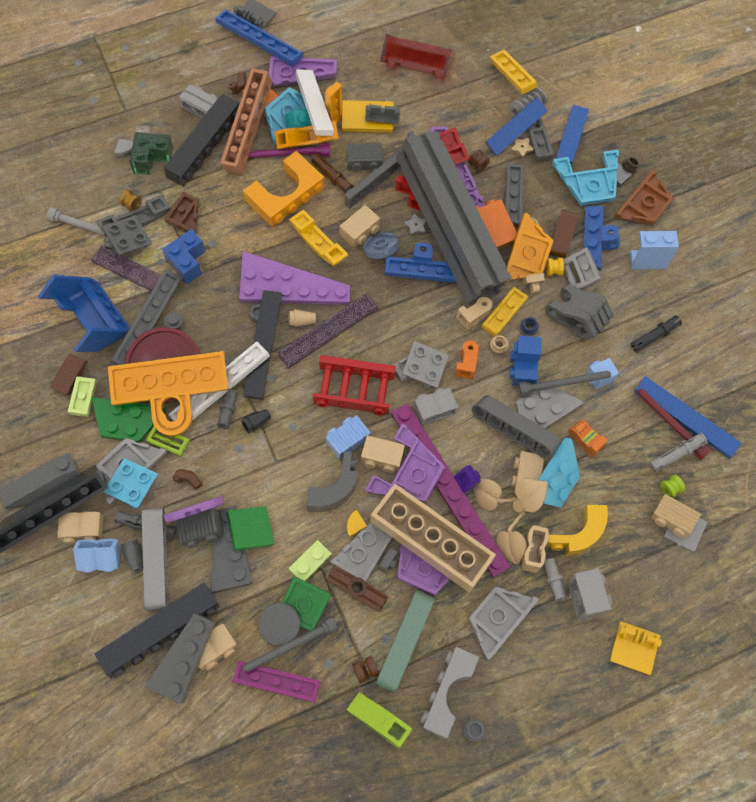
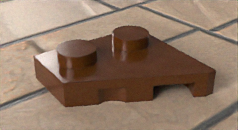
[164,192,199,233]

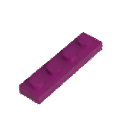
[232,660,320,703]

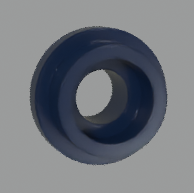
[520,317,539,335]

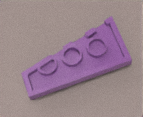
[269,56,337,87]

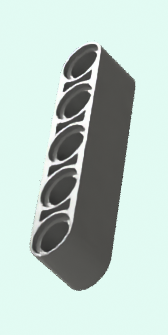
[472,395,561,459]

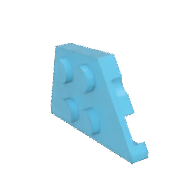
[264,87,307,146]
[538,438,580,508]

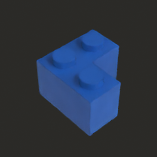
[162,229,205,284]
[509,335,541,386]

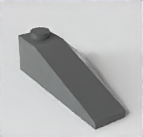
[0,453,80,509]

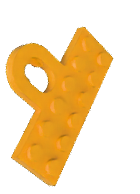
[108,351,229,436]

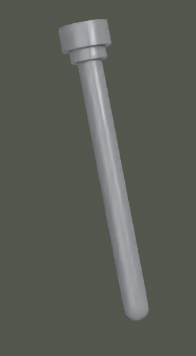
[47,207,108,237]

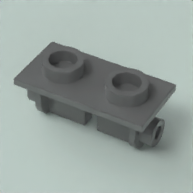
[365,104,400,124]

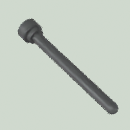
[519,371,611,397]
[243,616,338,672]

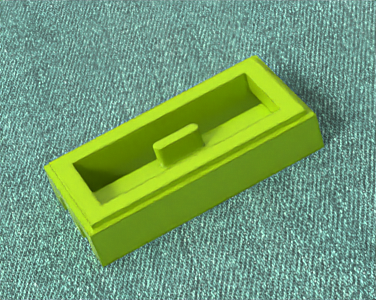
[146,426,190,458]

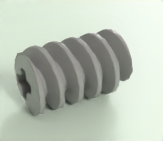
[509,87,547,117]

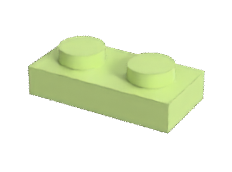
[68,377,97,417]
[289,540,332,581]

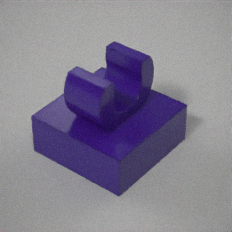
[454,465,481,493]

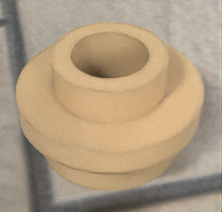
[490,335,509,354]

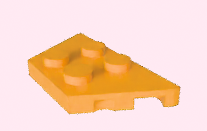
[506,213,554,280]

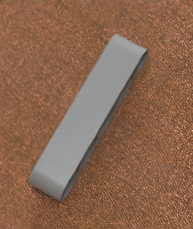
[142,508,169,611]

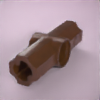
[326,565,388,612]

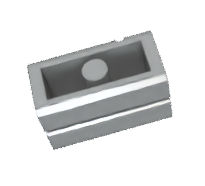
[179,84,218,118]

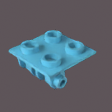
[103,458,158,509]

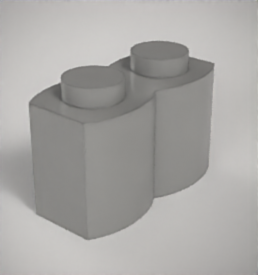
[414,387,459,425]

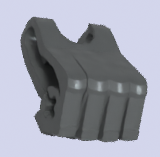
[545,284,614,340]

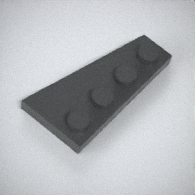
[211,506,252,594]
[144,614,216,704]

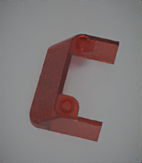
[380,34,455,80]

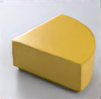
[347,510,367,538]

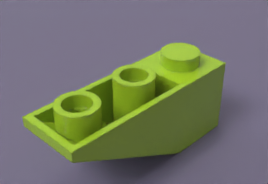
[347,692,412,749]

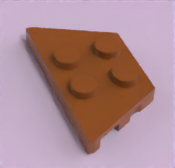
[615,169,674,225]

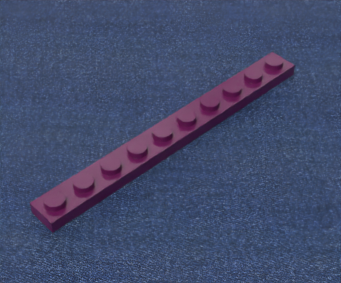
[391,403,510,579]

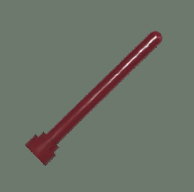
[637,389,712,461]

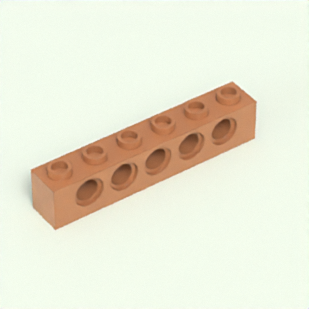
[220,68,273,175]

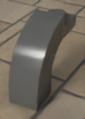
[306,451,358,512]

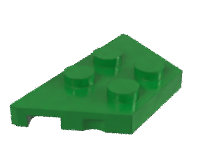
[92,397,166,443]

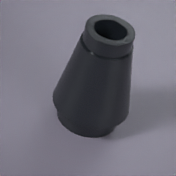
[241,409,271,433]

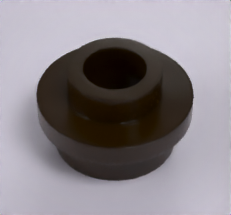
[623,156,640,173]

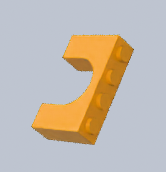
[243,151,325,227]

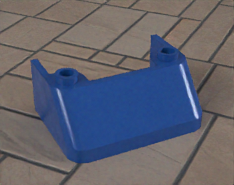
[38,275,130,352]

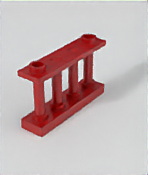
[313,355,396,416]

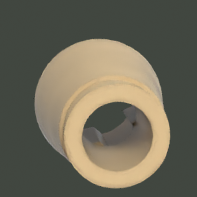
[288,309,316,327]

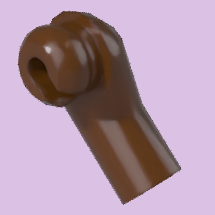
[228,72,246,93]
[173,469,203,490]

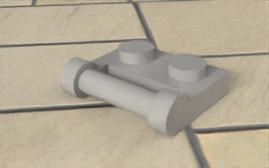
[563,247,602,290]

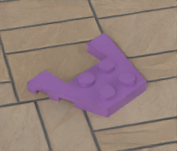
[365,423,445,503]
[397,544,450,596]

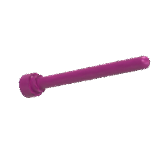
[248,142,330,158]

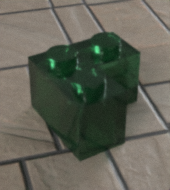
[129,132,173,175]

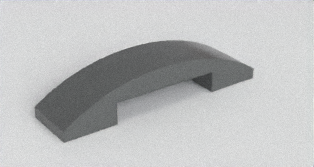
[96,195,170,236]

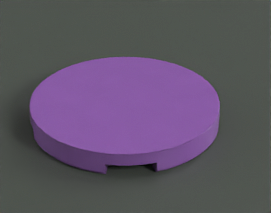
[163,496,224,523]

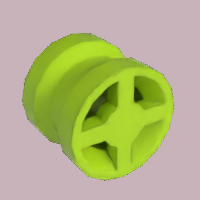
[660,475,686,498]

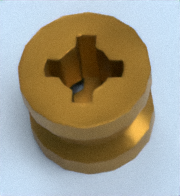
[119,189,142,211]

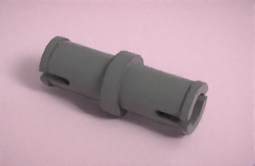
[217,389,238,429]

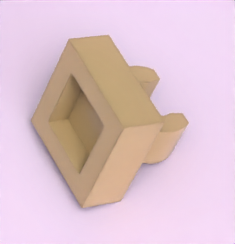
[522,273,545,293]

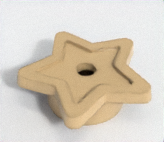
[511,138,533,157]

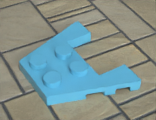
[552,150,619,206]

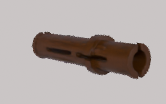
[311,153,354,193]

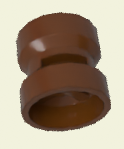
[352,655,380,684]

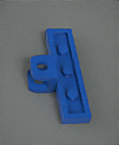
[583,206,620,271]
[385,242,457,283]

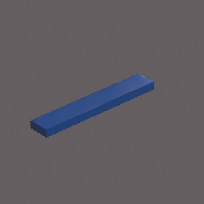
[215,9,303,67]
[634,376,742,459]

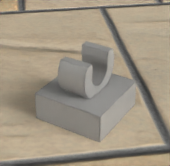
[393,357,411,383]

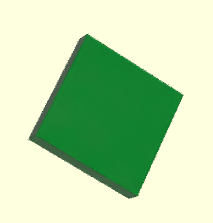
[226,506,274,551]
[281,576,332,631]

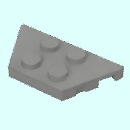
[515,388,583,429]
[96,438,167,506]
[469,587,539,661]

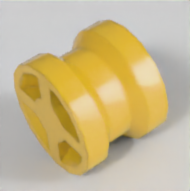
[546,258,564,276]

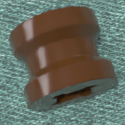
[468,150,490,172]

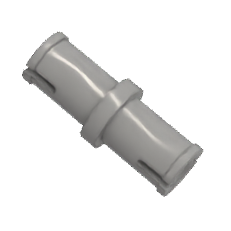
[543,558,568,601]

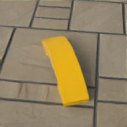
[289,210,348,266]

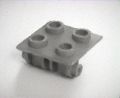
[402,341,449,389]

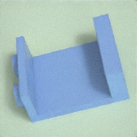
[629,231,679,269]

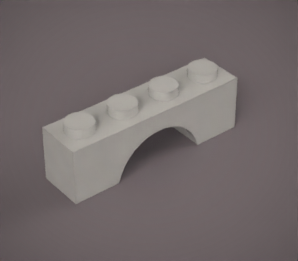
[420,647,479,740]

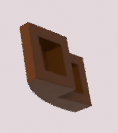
[50,353,88,395]

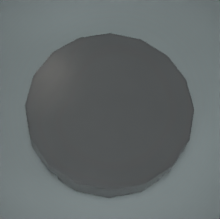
[259,603,301,645]

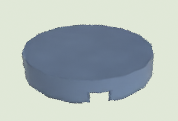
[363,232,399,259]

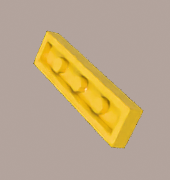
[490,50,537,95]

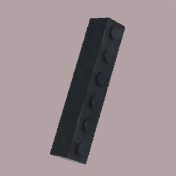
[164,94,240,187]
[0,464,108,553]
[94,582,220,678]

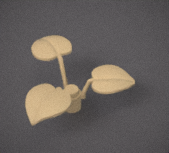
[473,478,548,564]

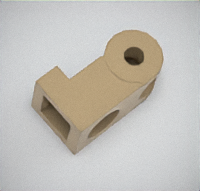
[456,297,492,330]

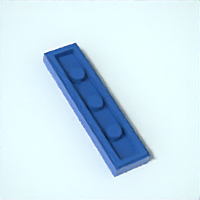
[485,97,548,156]
[556,105,589,166]

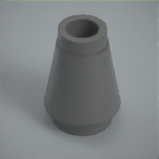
[121,540,143,572]

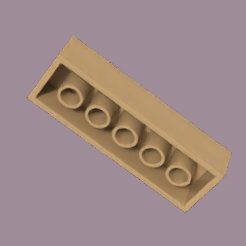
[370,484,496,593]

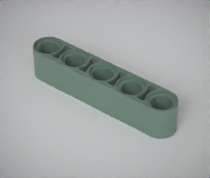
[376,590,436,693]

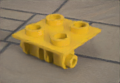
[610,621,662,675]

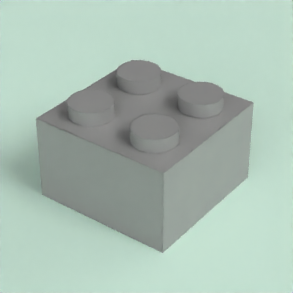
[567,568,612,623]

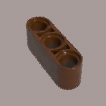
[549,210,579,259]

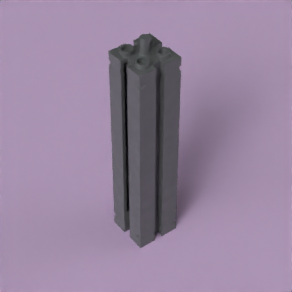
[396,131,512,304]

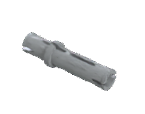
[650,433,708,472]

